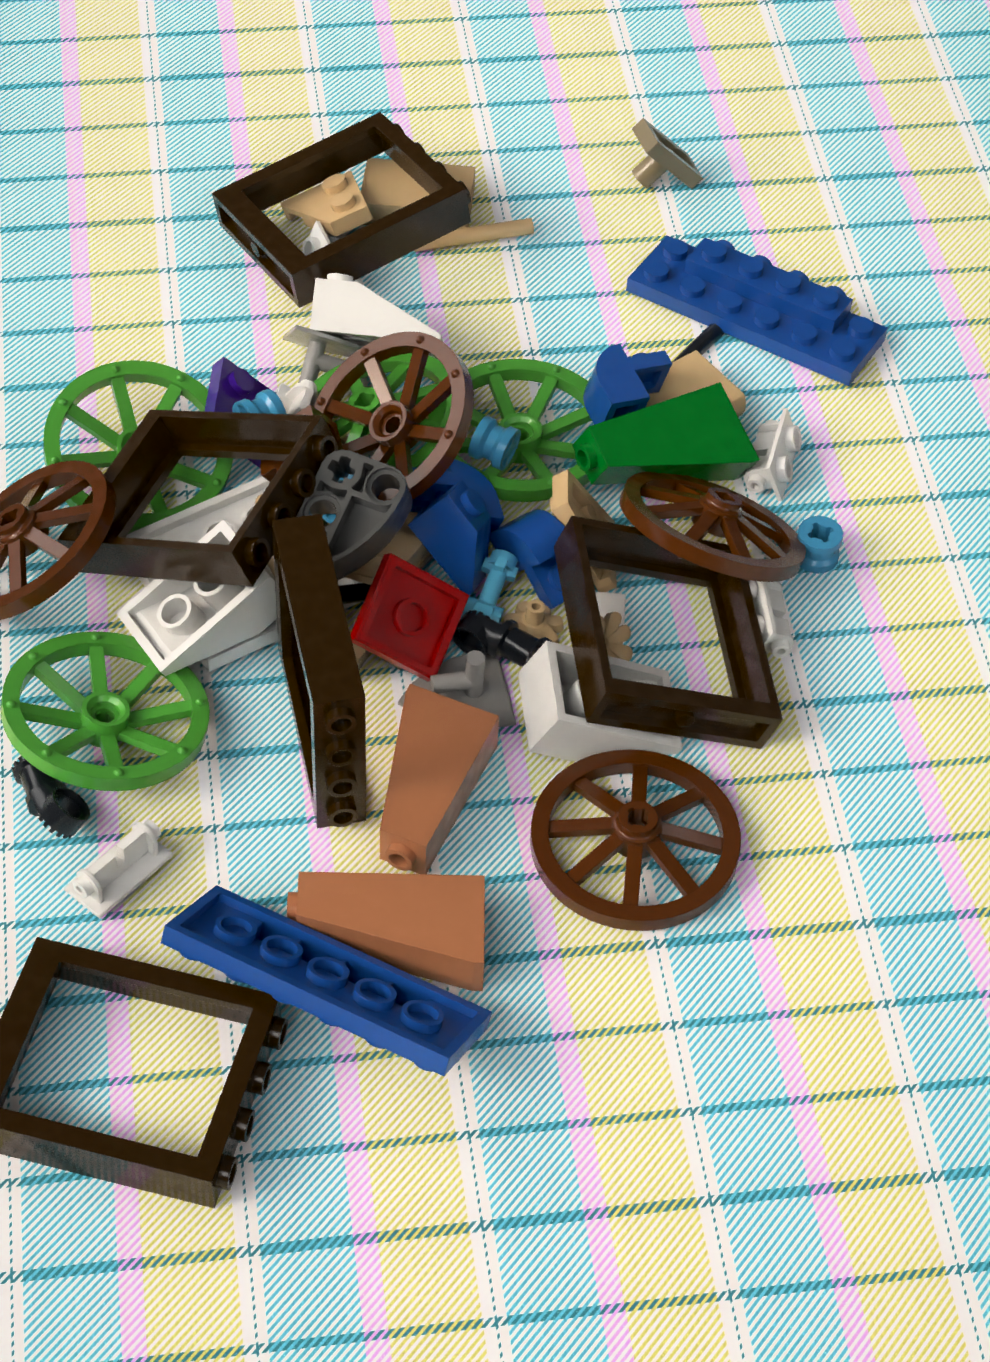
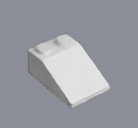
[310,273,443,359]
[116,519,277,676]
[518,640,683,761]

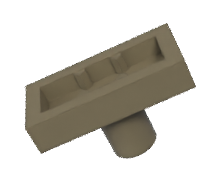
[632,118,703,189]

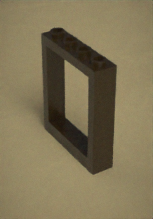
[212,112,471,308]
[57,410,342,587]
[272,514,366,828]
[554,516,783,749]
[0,937,288,1209]

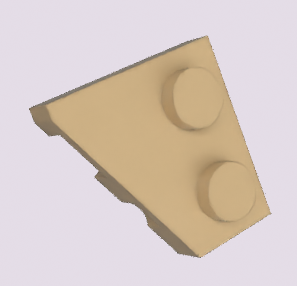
[280,171,373,237]
[549,469,617,592]

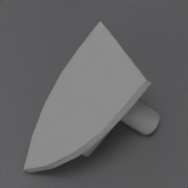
[283,325,362,383]
[398,650,516,728]

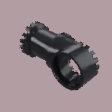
[452,610,552,667]
[11,756,90,839]

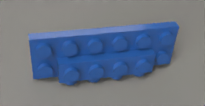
[626,236,888,386]
[161,885,492,1076]

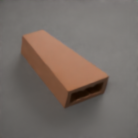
[380,684,499,874]
[287,872,485,991]

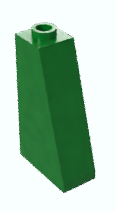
[572,382,760,485]

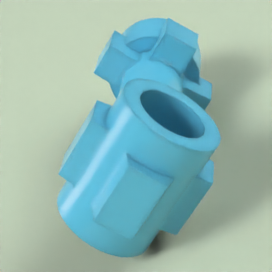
[461,549,518,624]

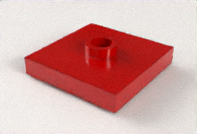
[350,553,470,682]

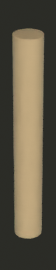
[414,218,534,252]

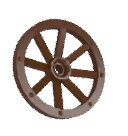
[313,332,474,501]
[0,460,116,620]
[619,472,806,582]
[530,749,741,931]

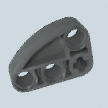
[296,449,413,581]

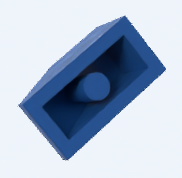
[408,480,491,595]

